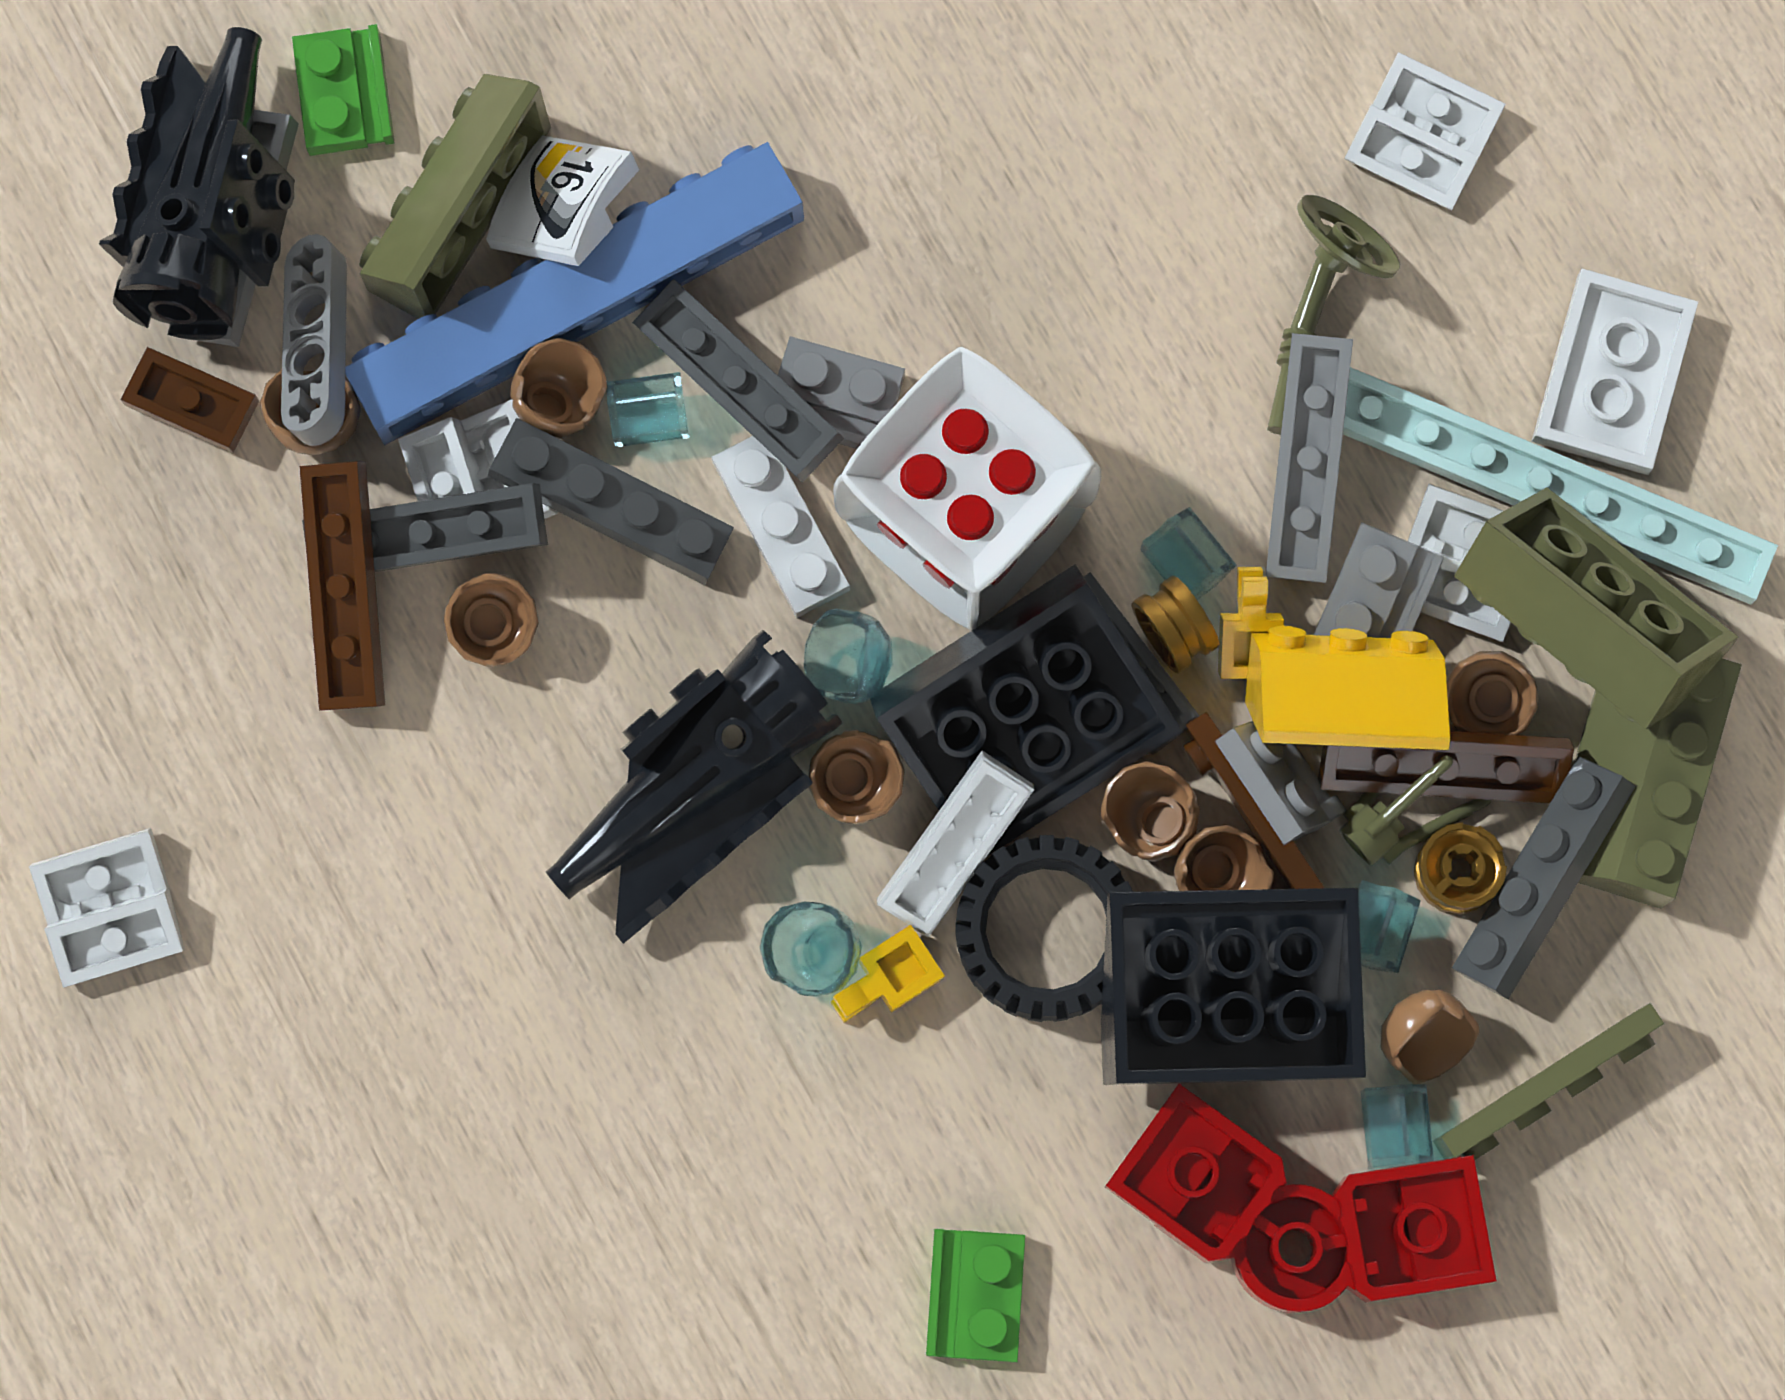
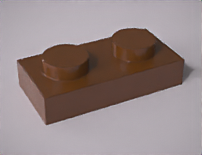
[120,347,259,454]

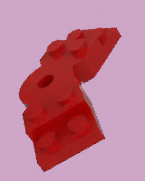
[1105,1084,1497,1313]

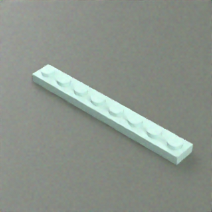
[1343,367,1778,605]

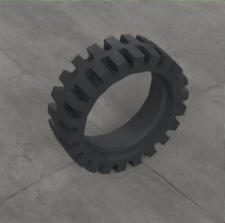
[956,835,1133,1022]

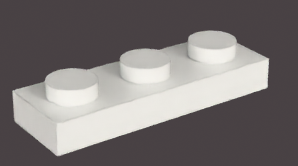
[712,436,850,618]

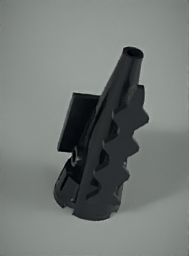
[99,27,295,340]
[545,630,843,944]

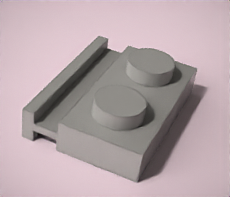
[778,336,905,449]
[1314,522,1444,638]

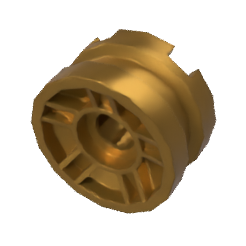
[1131,575,1220,674]
[1414,822,1507,915]

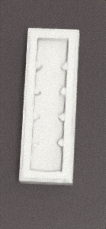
[877,751,1034,938]

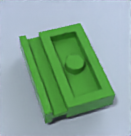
[292,24,395,156]
[926,1228,1025,1362]

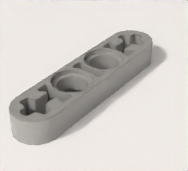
[281,234,347,446]

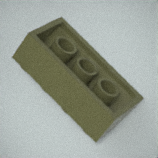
[359,74,551,319]
[1454,487,1738,730]
[1574,658,1742,909]

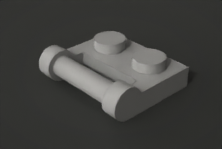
[1215,721,1347,845]

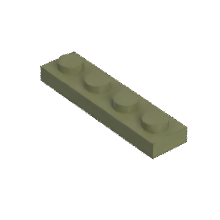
[1433,1003,1664,1160]

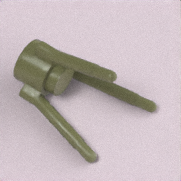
[1339,756,1492,866]

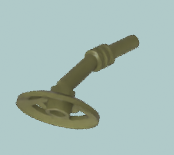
[1267,195,1400,435]

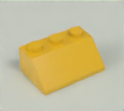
[1245,626,1450,750]

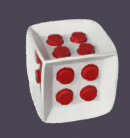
[833,347,1101,631]

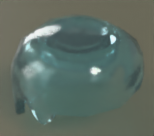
[804,608,893,704]
[759,901,862,997]

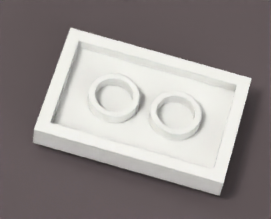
[1531,268,1698,475]

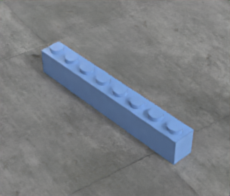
[345,142,804,446]

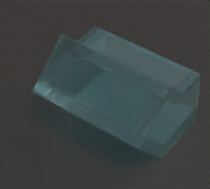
[606,372,690,447]
[1140,507,1237,600]
[1357,880,1421,973]
[1360,1084,1434,1169]

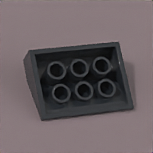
[869,564,1183,856]
[1101,888,1366,1085]

